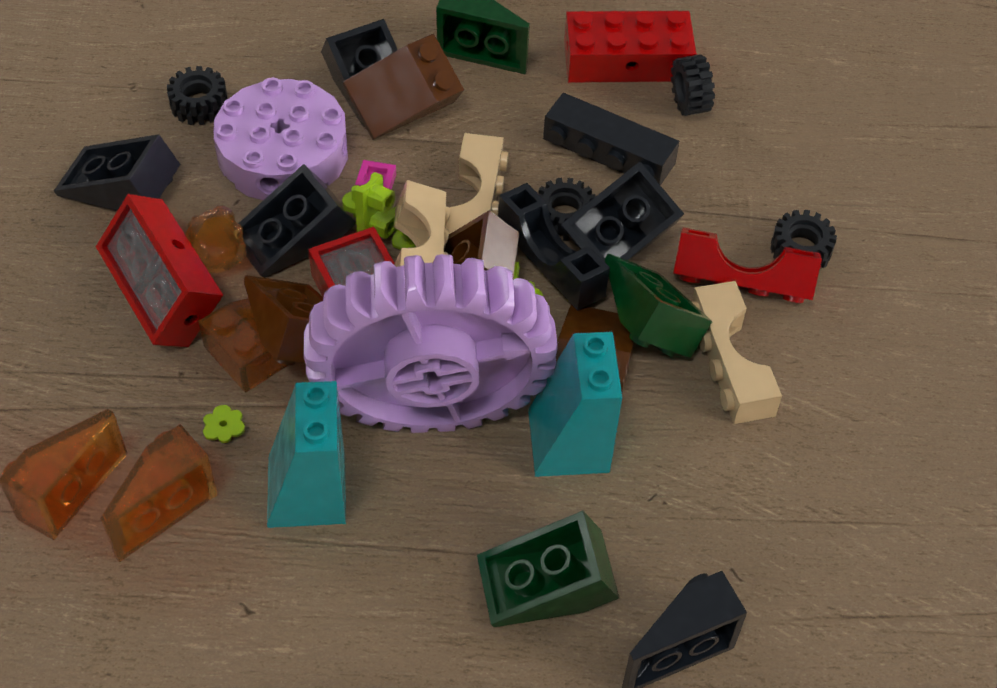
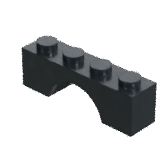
[498,183,610,311]

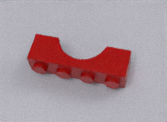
[673,227,822,303]

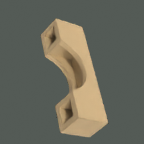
[445,133,509,234]
[394,180,450,267]
[692,281,782,424]

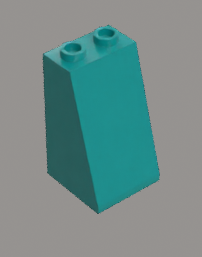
[528,332,623,477]
[267,381,346,528]

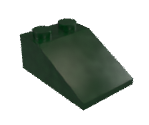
[436,0,530,75]
[605,253,712,358]
[477,510,619,627]

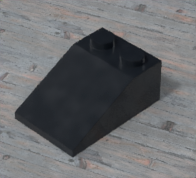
[321,19,398,127]
[54,134,181,211]
[561,162,684,262]
[228,164,356,278]
[622,571,747,688]

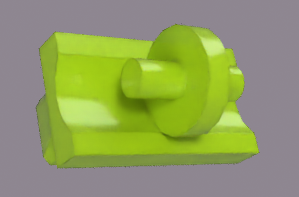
[342,172,396,239]

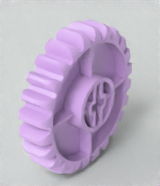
[304,254,558,433]

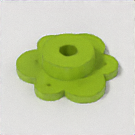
[203,405,245,443]

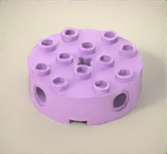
[214,77,348,200]

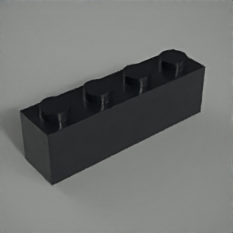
[543,92,680,186]

